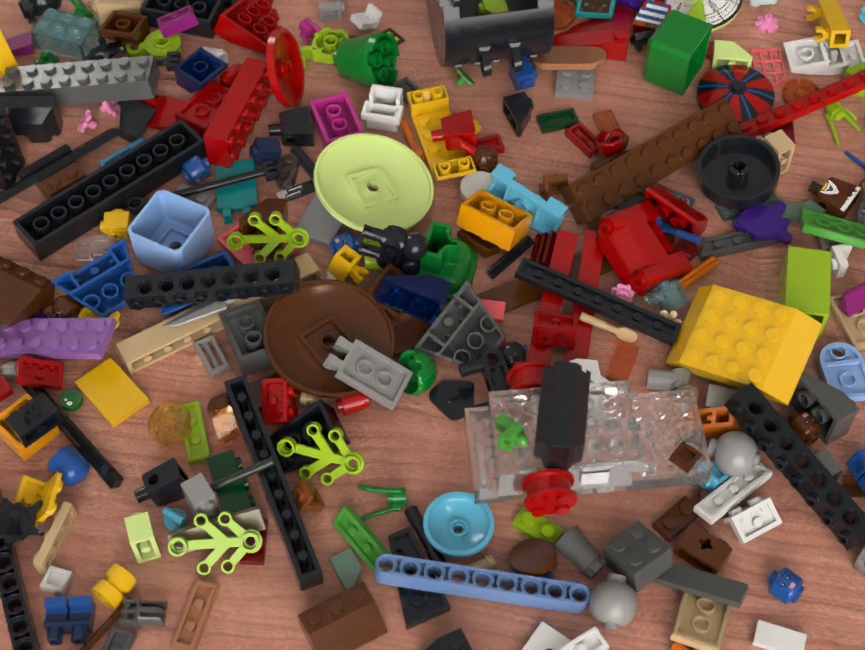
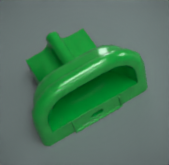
[417,220,478,301]

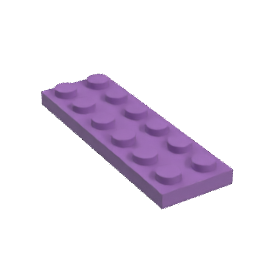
[0,318,117,359]

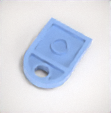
[818,342,865,402]

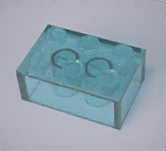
[30,7,102,61]

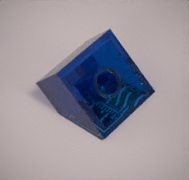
[174,47,228,93]

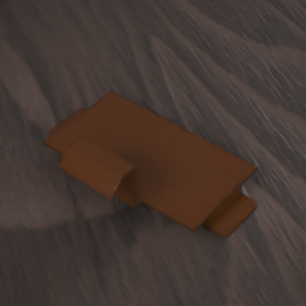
[841,475,865,498]

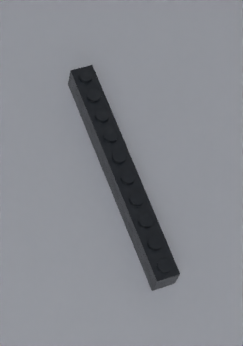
[224,375,324,591]

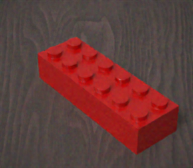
[203,57,273,169]

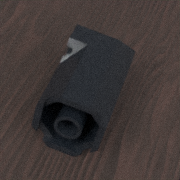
[0,95,63,143]
[533,361,591,470]

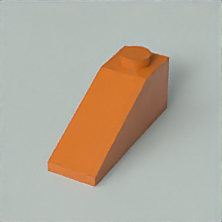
[668,407,742,440]

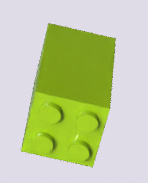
[778,246,832,339]

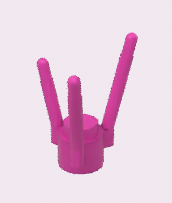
[299,18,321,46]

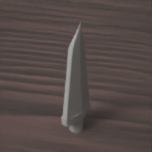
[163,299,235,327]

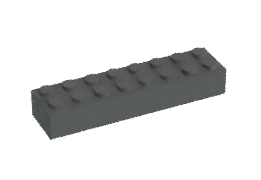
[0,55,160,106]

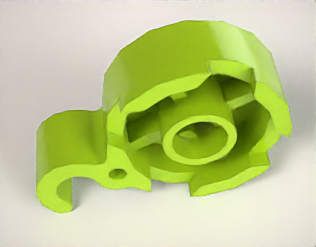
[299,27,349,69]
[126,30,183,59]

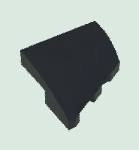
[119,100,156,143]

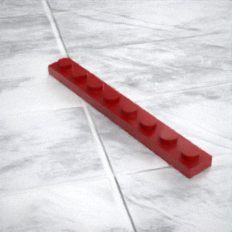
[739,69,865,137]

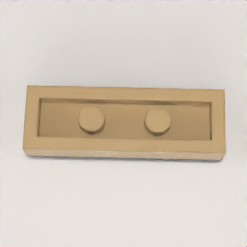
[33,501,77,575]

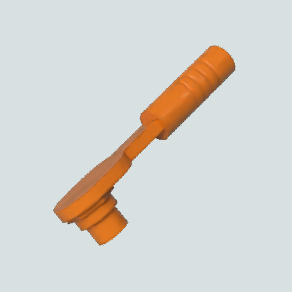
[400,119,425,162]

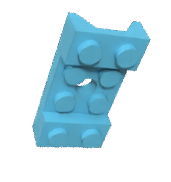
[486,163,568,235]

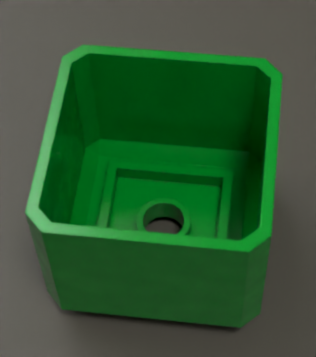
[643,10,713,95]

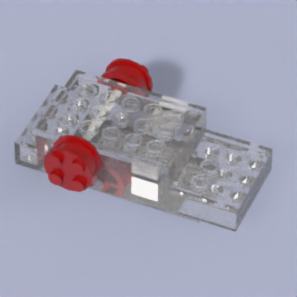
[464,360,712,517]

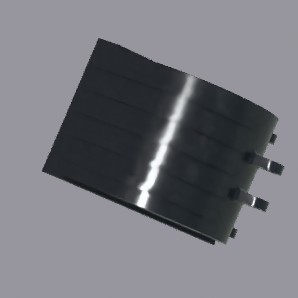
[426,0,554,77]

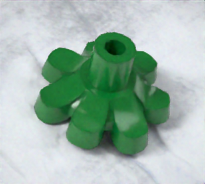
[34,51,59,65]

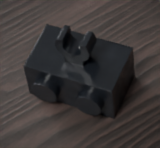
[4,393,64,448]

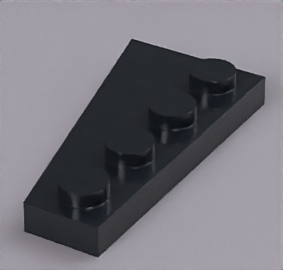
[388,527,450,630]

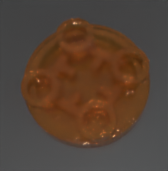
[554,0,576,31]

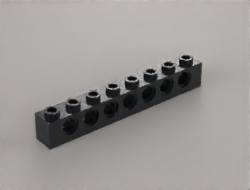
[123,259,300,310]
[724,382,865,550]

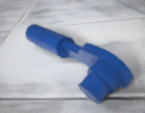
[656,214,702,244]

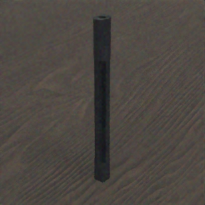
[21,385,124,489]

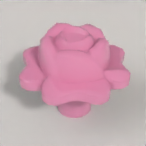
[611,283,635,303]

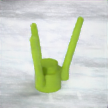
[824,101,861,146]

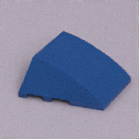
[51,238,134,318]

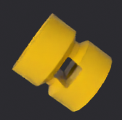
[91,563,137,610]

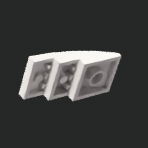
[783,37,865,75]

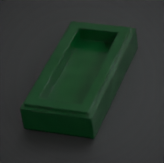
[536,108,579,134]

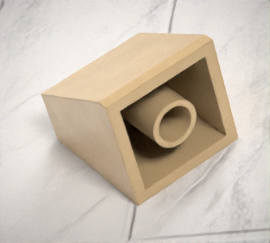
[88,0,143,27]

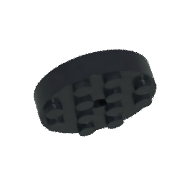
[697,134,781,209]

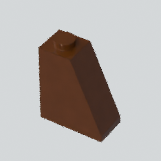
[239,198,288,258]

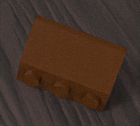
[298,581,387,650]

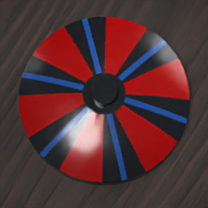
[696,65,775,124]

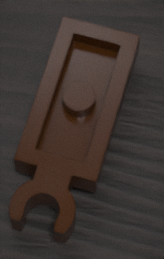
[652,489,702,543]

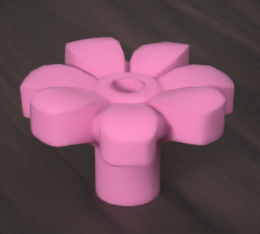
[754,13,779,33]
[99,101,121,117]
[76,109,97,133]

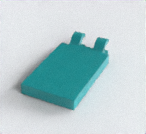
[215,159,258,224]

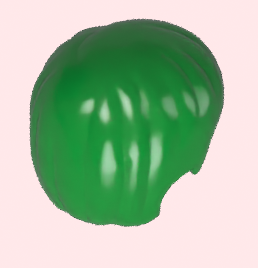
[399,348,437,396]

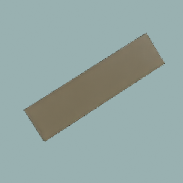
[167,505,266,553]

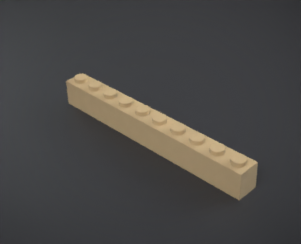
[116,252,320,375]

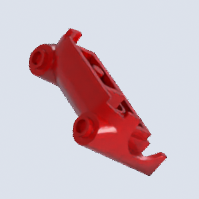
[597,200,693,296]

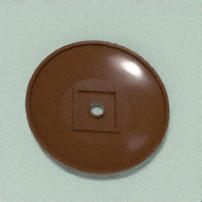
[263,279,395,398]

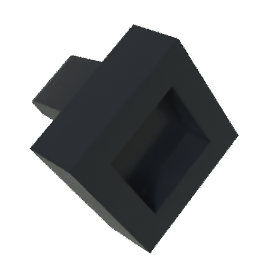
[629,29,653,52]

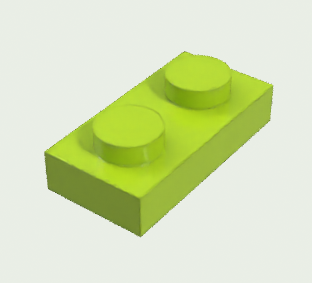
[511,506,564,546]

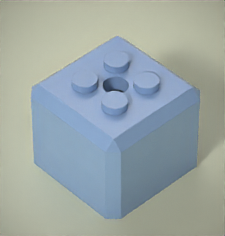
[127,189,216,272]

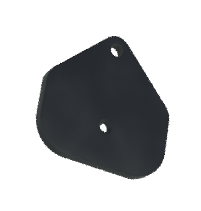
[429,380,474,420]

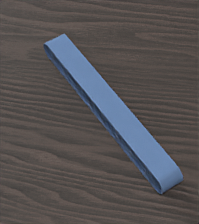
[374,554,591,614]

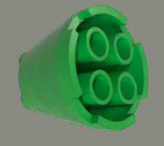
[333,31,400,88]

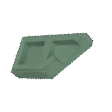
[329,548,362,590]

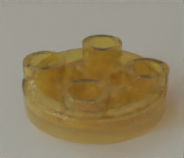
[148,400,192,446]

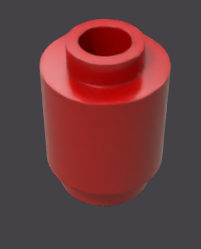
[220,63,242,89]
[335,392,370,416]

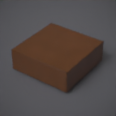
[668,441,703,474]

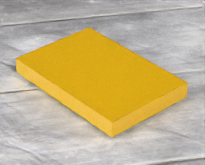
[74,357,150,428]

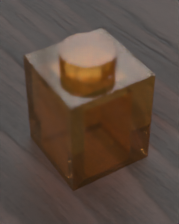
[209,405,240,443]

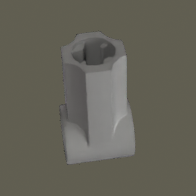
[646,368,691,396]

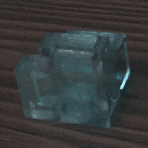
[643,279,690,313]

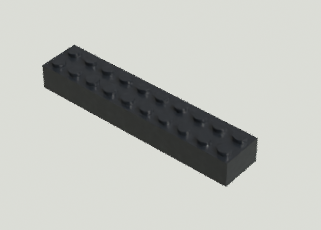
[12,119,207,261]

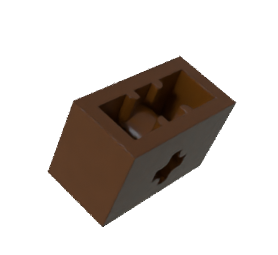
[674,523,733,575]

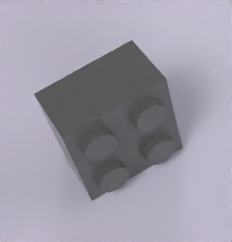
[602,521,673,592]

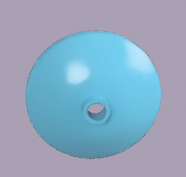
[423,491,494,557]

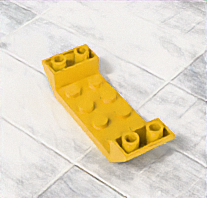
[407,85,477,181]

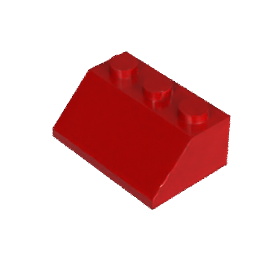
[644,185,708,246]

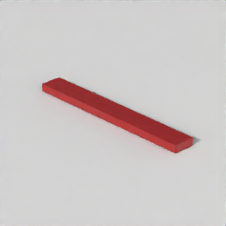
[565,229,603,362]
[526,230,579,362]

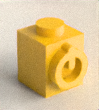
[100,209,132,241]

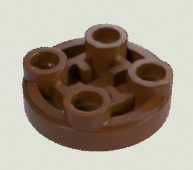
[508,538,558,577]

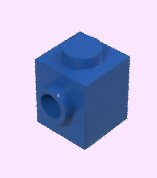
[509,57,537,91]

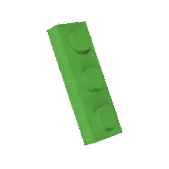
[332,506,391,572]

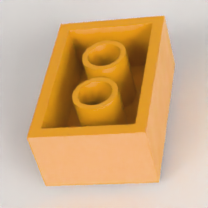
[456,189,533,251]

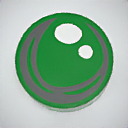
[60,389,84,412]

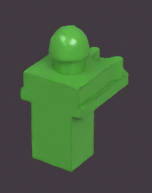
[494,413,529,452]

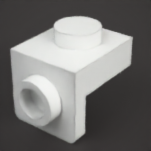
[350,3,382,31]
[830,244,852,278]

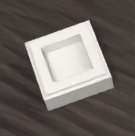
[40,565,73,596]

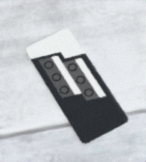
[276,180,316,202]

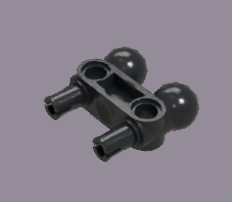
[358,224,429,276]
[458,342,532,419]

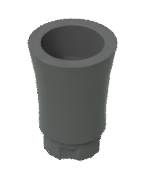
[554,525,607,579]

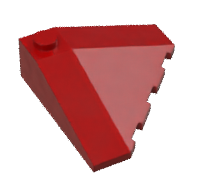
[213,0,283,54]
[552,5,634,61]

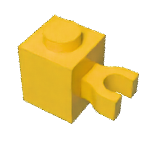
[327,244,369,285]

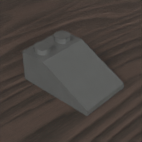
[218,299,272,375]
[790,372,859,445]

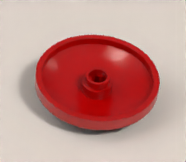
[266,28,305,107]

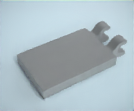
[296,194,345,249]
[323,336,413,410]

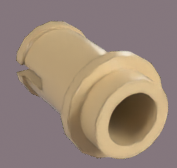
[300,392,329,407]
[465,555,497,570]

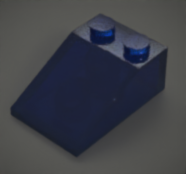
[374,275,452,324]

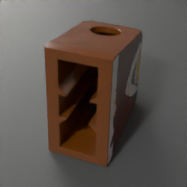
[808,177,862,219]

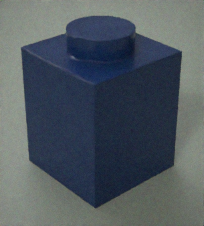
[249,137,282,166]

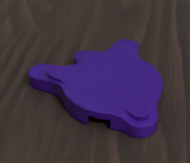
[732,201,793,245]

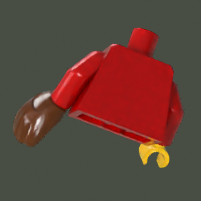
[431,109,498,173]

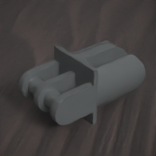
[119,597,168,629]

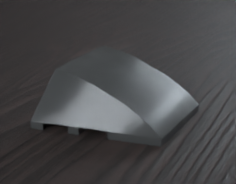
[414,280,505,364]

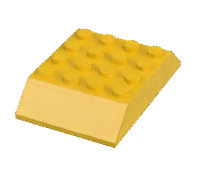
[665,284,823,406]

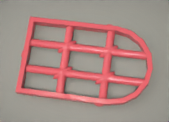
[750,48,786,86]

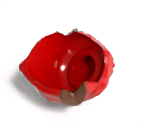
[595,128,629,157]

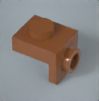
[539,174,568,201]
[291,479,325,512]

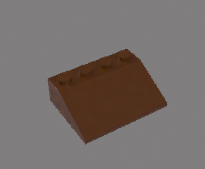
[0,256,55,327]

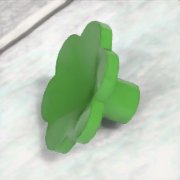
[456,68,475,87]

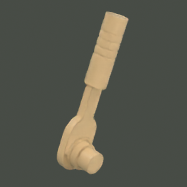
[579,312,638,343]

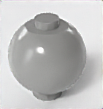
[707,431,761,477]
[589,574,638,631]

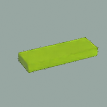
[177,400,211,466]

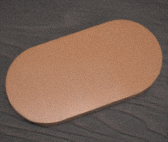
[531,46,606,70]

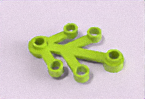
[227,211,310,263]
[277,422,365,486]
[168,511,263,575]

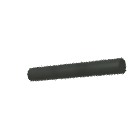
[209,456,275,492]

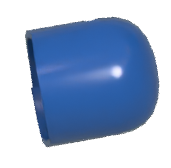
[47,444,90,486]

